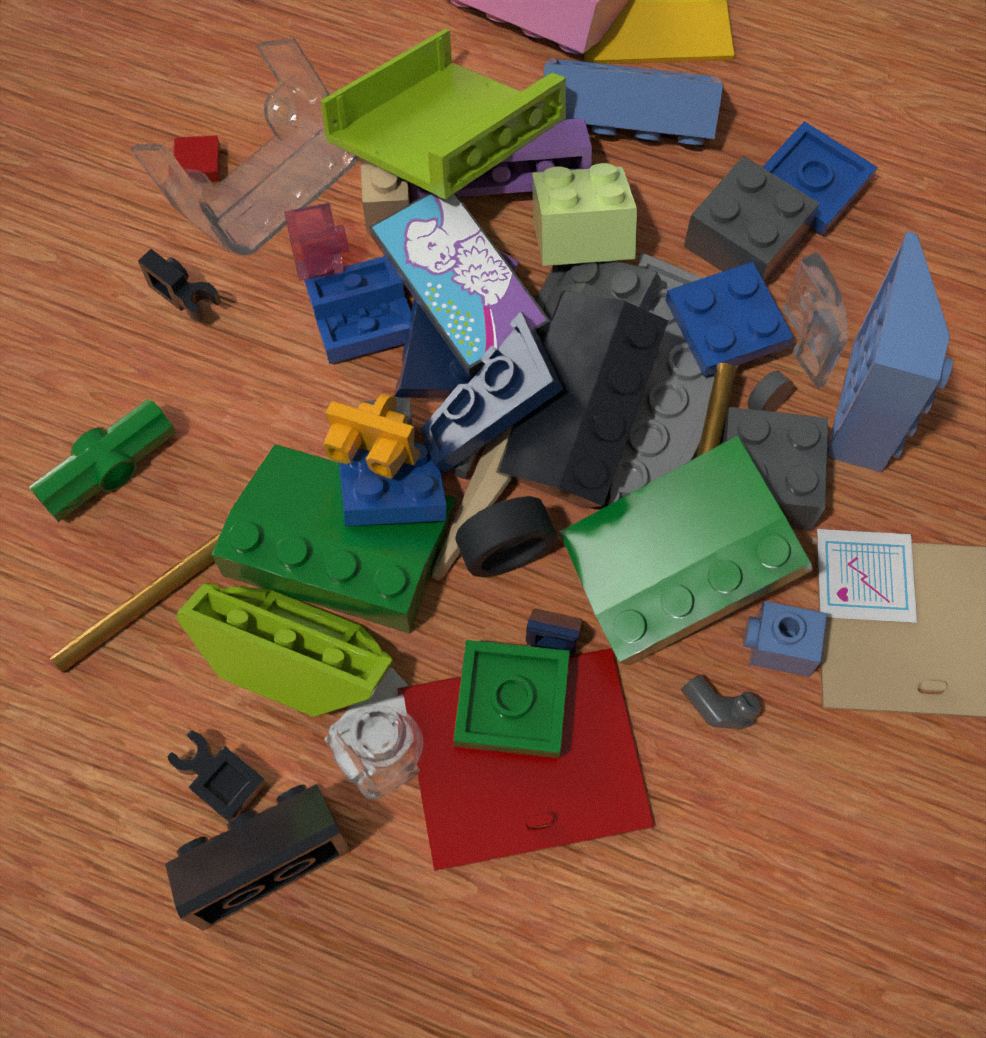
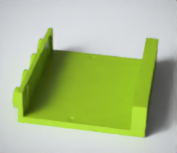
[320,28,566,199]

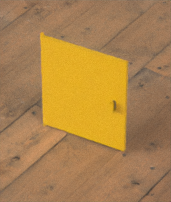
[584,0,735,64]

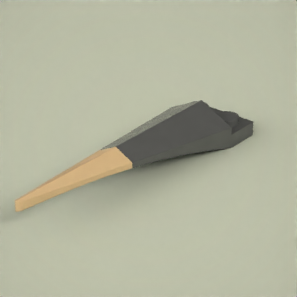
[432,261,662,581]

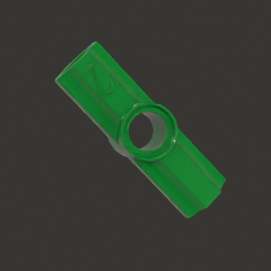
[29,399,176,522]

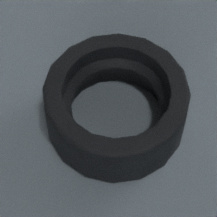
[455,496,558,577]

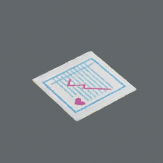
[817,529,917,623]

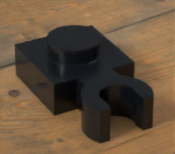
[167,730,267,822]

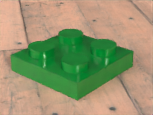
[453,640,569,758]

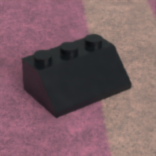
[165,784,351,931]

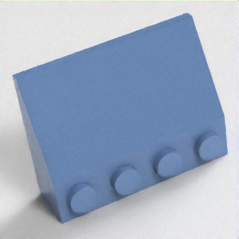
[827,231,953,472]

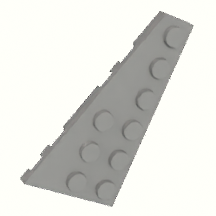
[608,252,739,505]

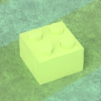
[532,163,637,266]

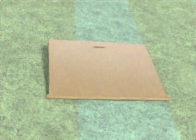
[811,537,986,718]

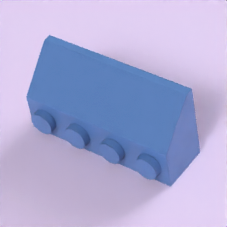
[543,58,723,145]

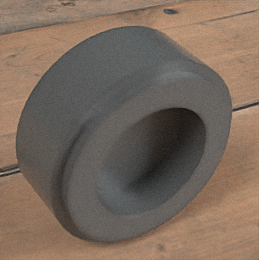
[748,371,793,412]

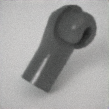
[681,674,761,730]

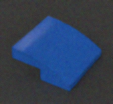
[303,256,411,364]

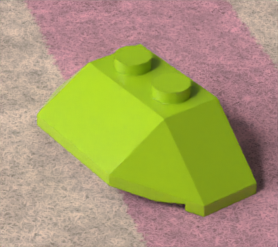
[177,583,393,717]

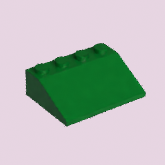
[559,435,813,666]
[211,444,457,634]

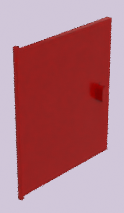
[397,648,654,872]

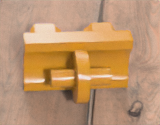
[324,394,421,479]

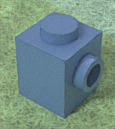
[743,601,827,677]

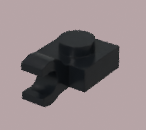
[138,249,221,322]

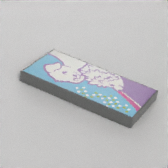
[369,192,550,376]

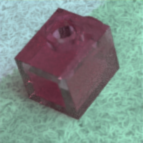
[284,203,349,281]

